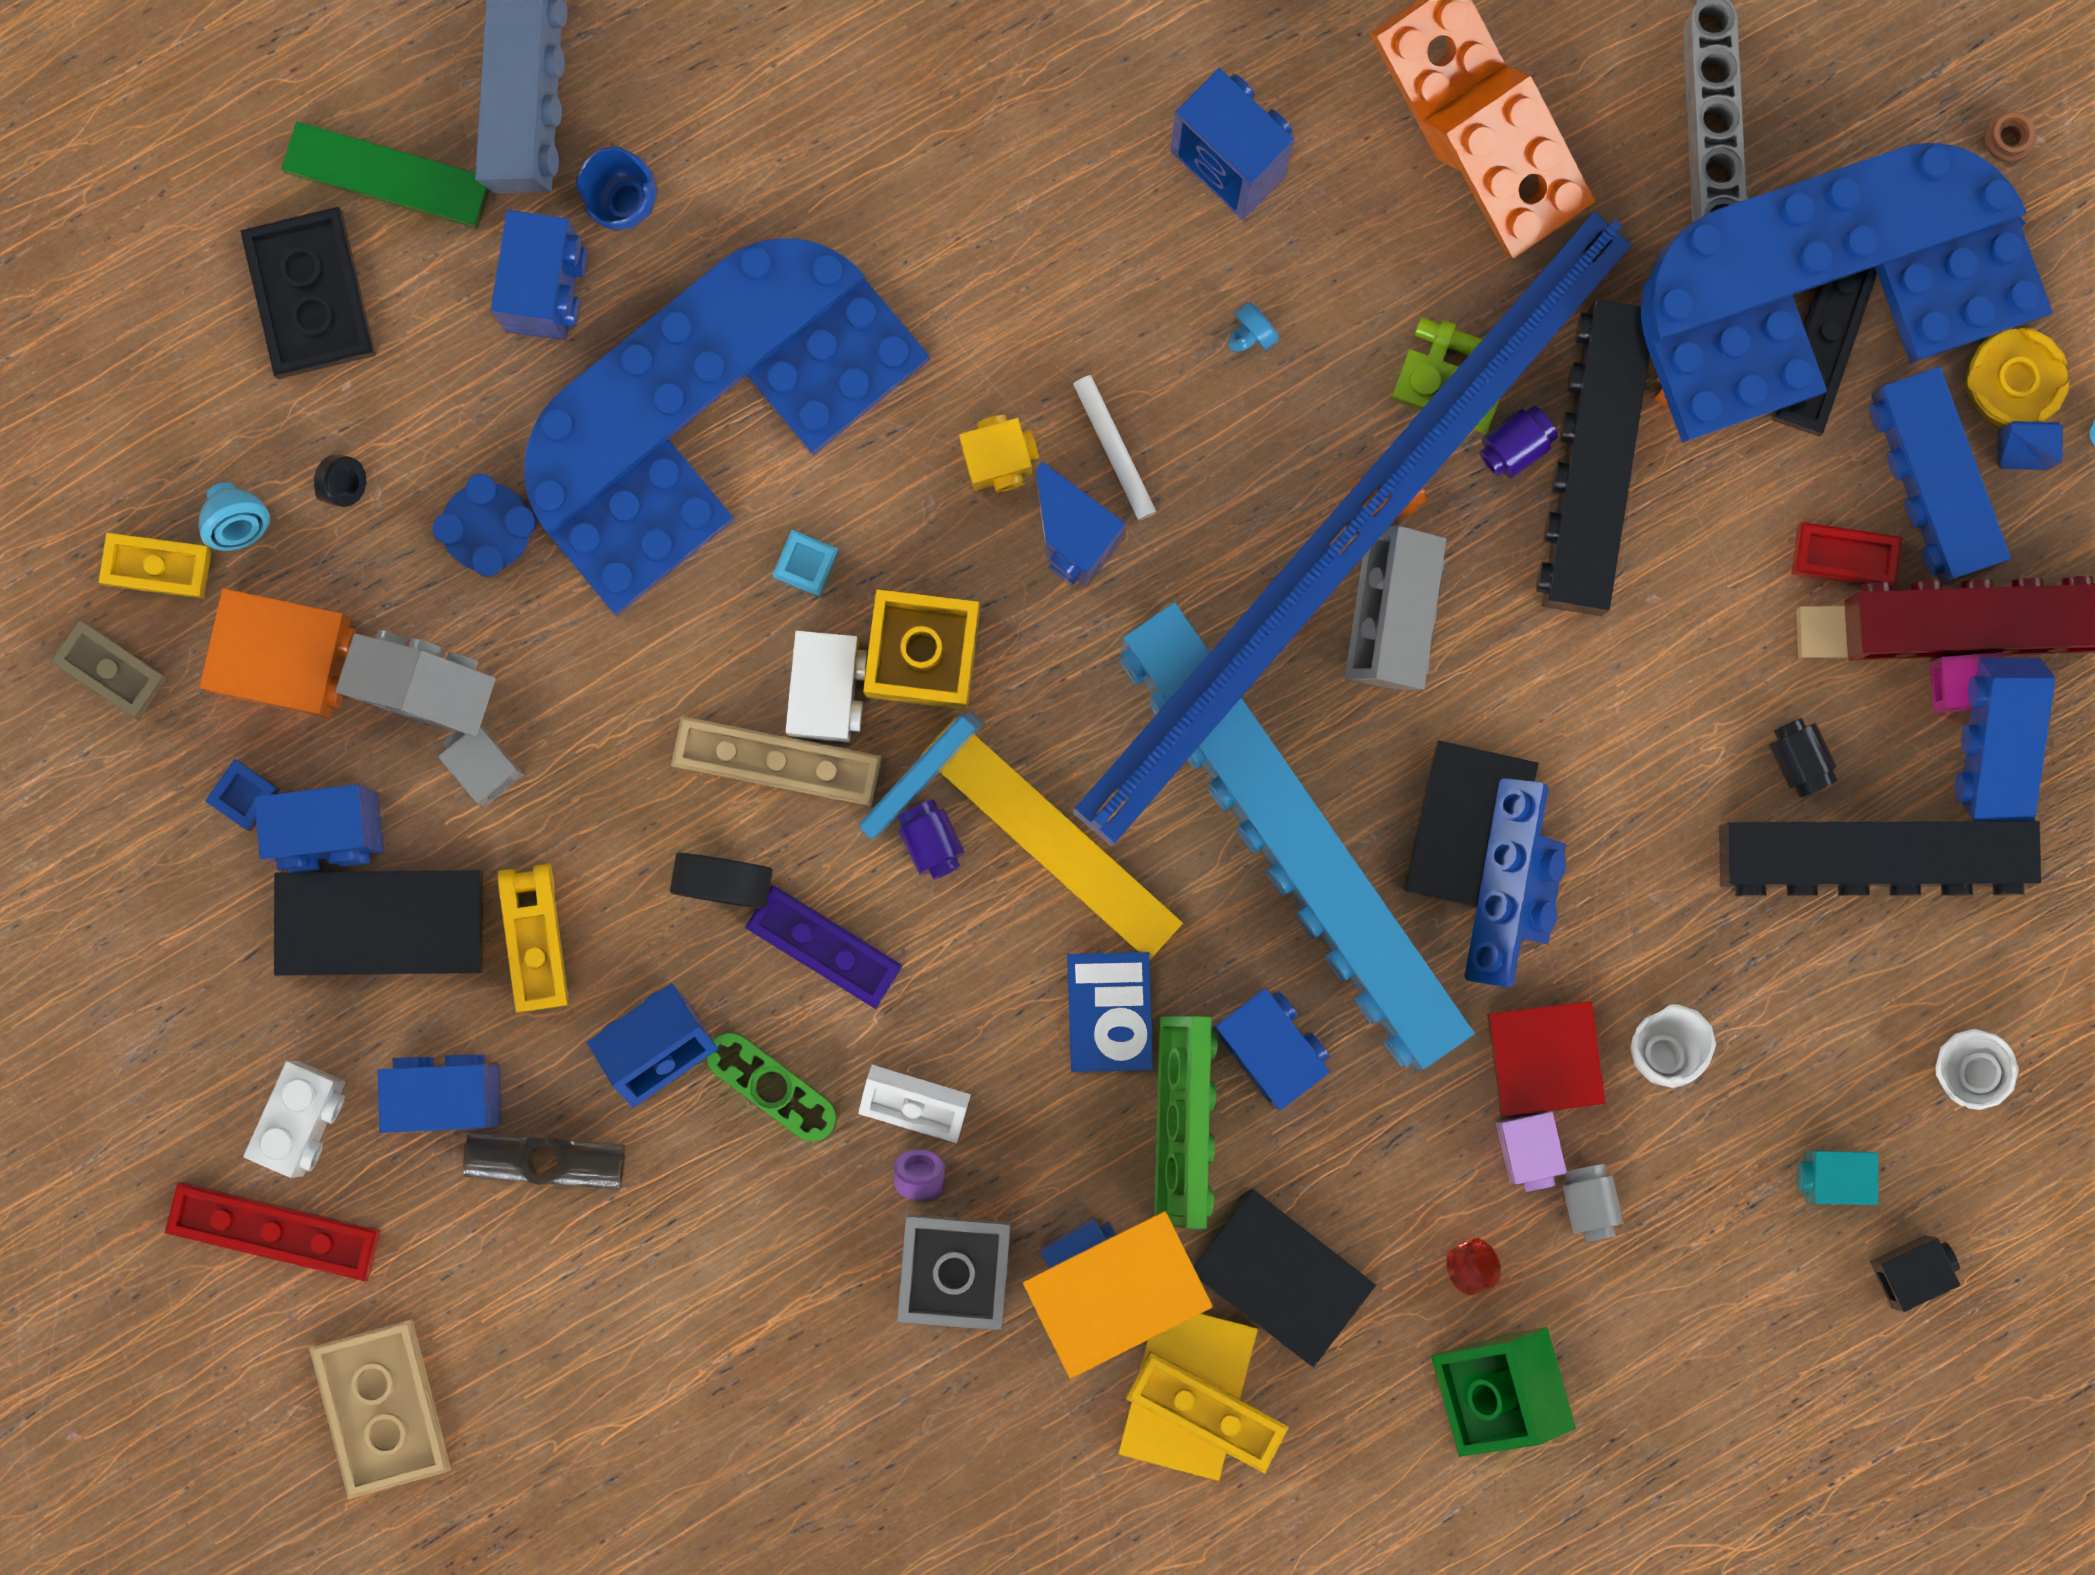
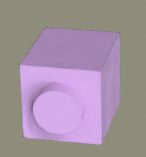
[1496,1111,1567,1192]

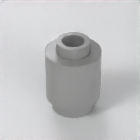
[1562,1164,1624,1243]

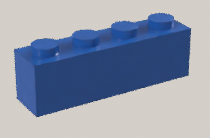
[1870,367,2011,585]

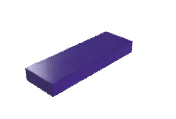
[745,884,903,1009]

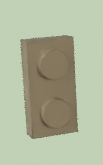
[50,619,168,720]

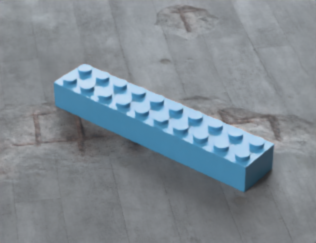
[1119,602,1475,1070]

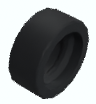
[670,853,773,909]

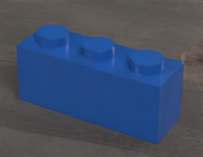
[1955,658,2056,821]

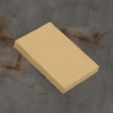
[309,1319,452,1499]

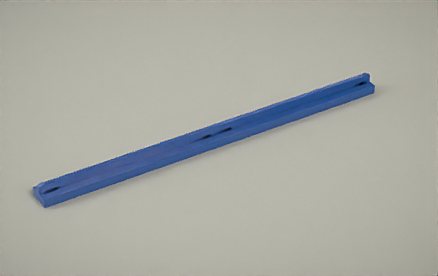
[1072,212,1632,847]

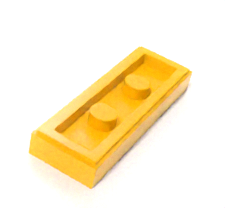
[1126,1351,1289,1474]

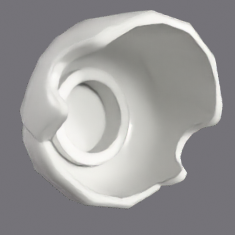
[1630,1004,1716,1088]
[1935,1029,2019,1110]

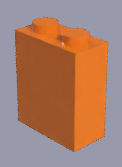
[199,588,357,719]

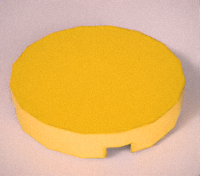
[1965,328,2070,428]

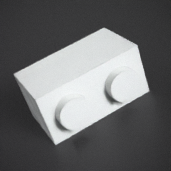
[785,631,868,743]

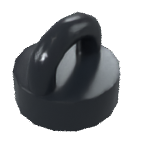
[314,454,367,507]

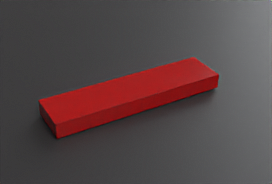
[164,1182,381,1282]

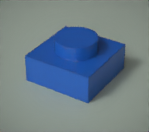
[205,759,281,831]

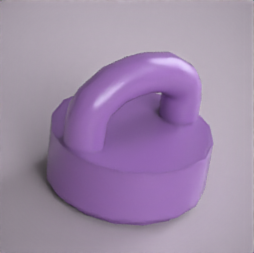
[893,1150,945,1201]

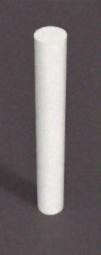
[1073,375,1157,521]

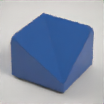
[1997,421,2063,470]

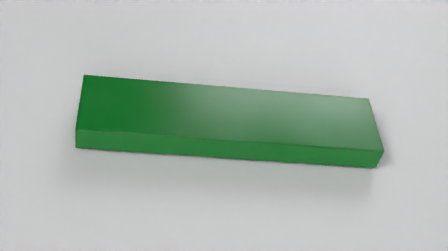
[281,121,489,229]

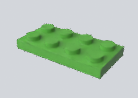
[1154,1016,1218,1229]

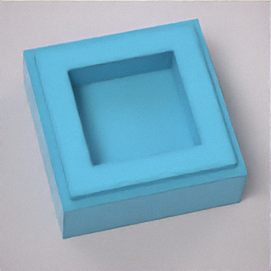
[772,529,840,598]

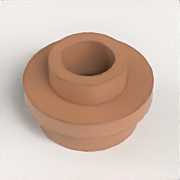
[1984,111,2036,162]

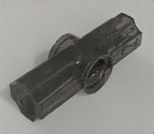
[463,1132,625,1190]

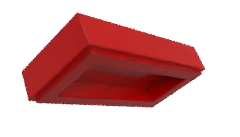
[1791,522,1903,589]

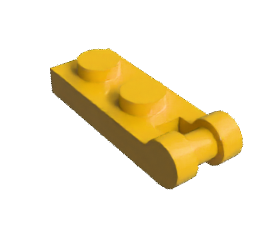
[498,863,570,1013]

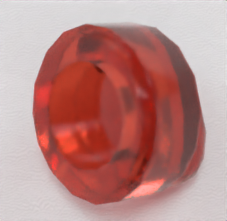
[1446,1238,1501,1295]

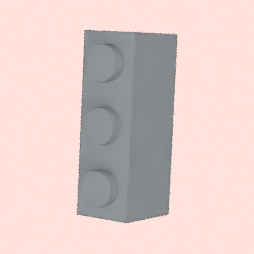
[1345,526,1447,690]

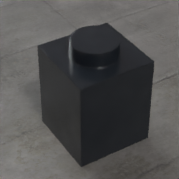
[1870,1235,1961,1312]

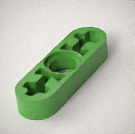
[707,1033,837,1142]

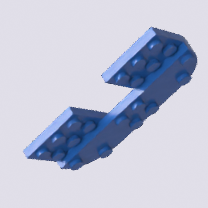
[1641,143,2053,443]
[524,238,930,616]

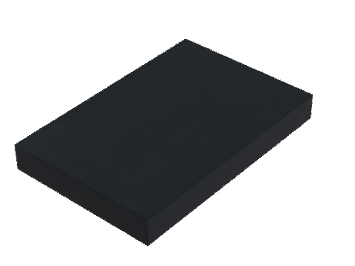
[240,207,376,379]
[1404,740,1539,907]
[1193,1189,1376,1368]

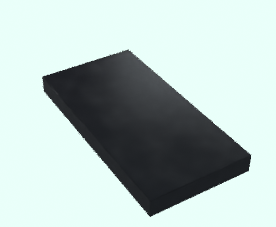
[274,870,483,976]

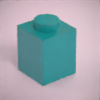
[1797,1150,1878,1205]

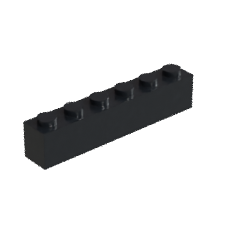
[1536,299,1650,617]
[1719,821,2041,897]

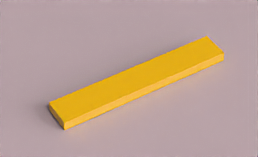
[921,717,1183,960]

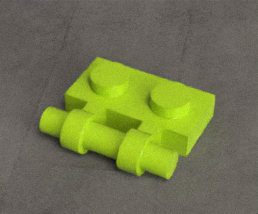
[1391,317,1500,434]

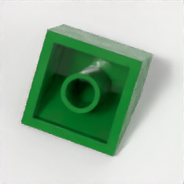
[1431,1327,1576,1457]

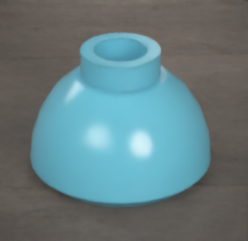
[199,482,270,551]

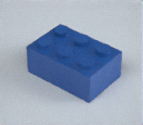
[1170,68,1295,220]

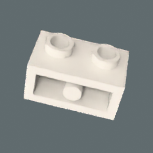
[243,1061,346,1178]

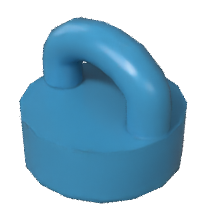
[1228,302,1280,352]

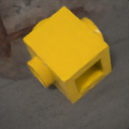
[959,415,1039,492]

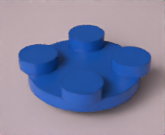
[433,474,537,577]

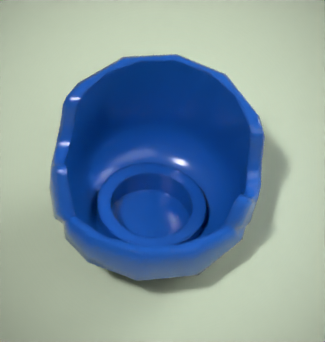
[576,146,658,231]

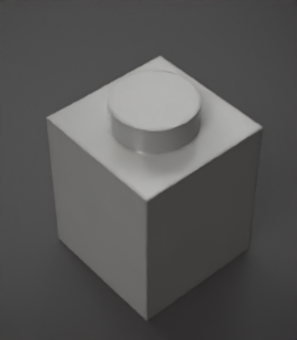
[438,726,524,807]

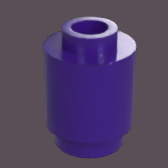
[1479,405,1558,479]
[897,800,966,880]

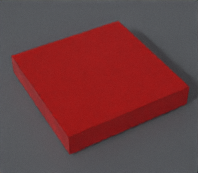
[1488,1001,1606,1116]

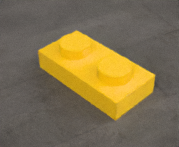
[98,533,212,599]

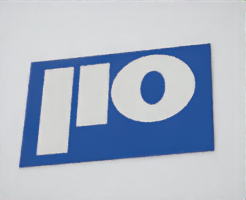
[1067,952,1153,1072]

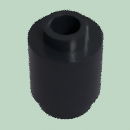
[1768,718,1838,798]

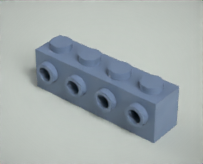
[475,0,568,194]

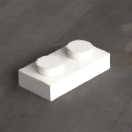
[858,1065,971,1143]

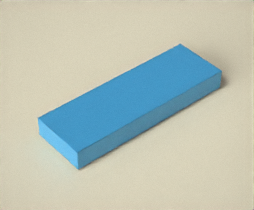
[859,712,985,840]

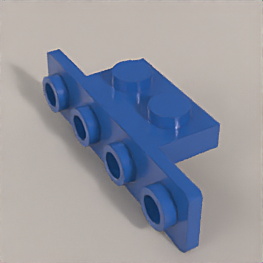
[1464,778,1566,988]

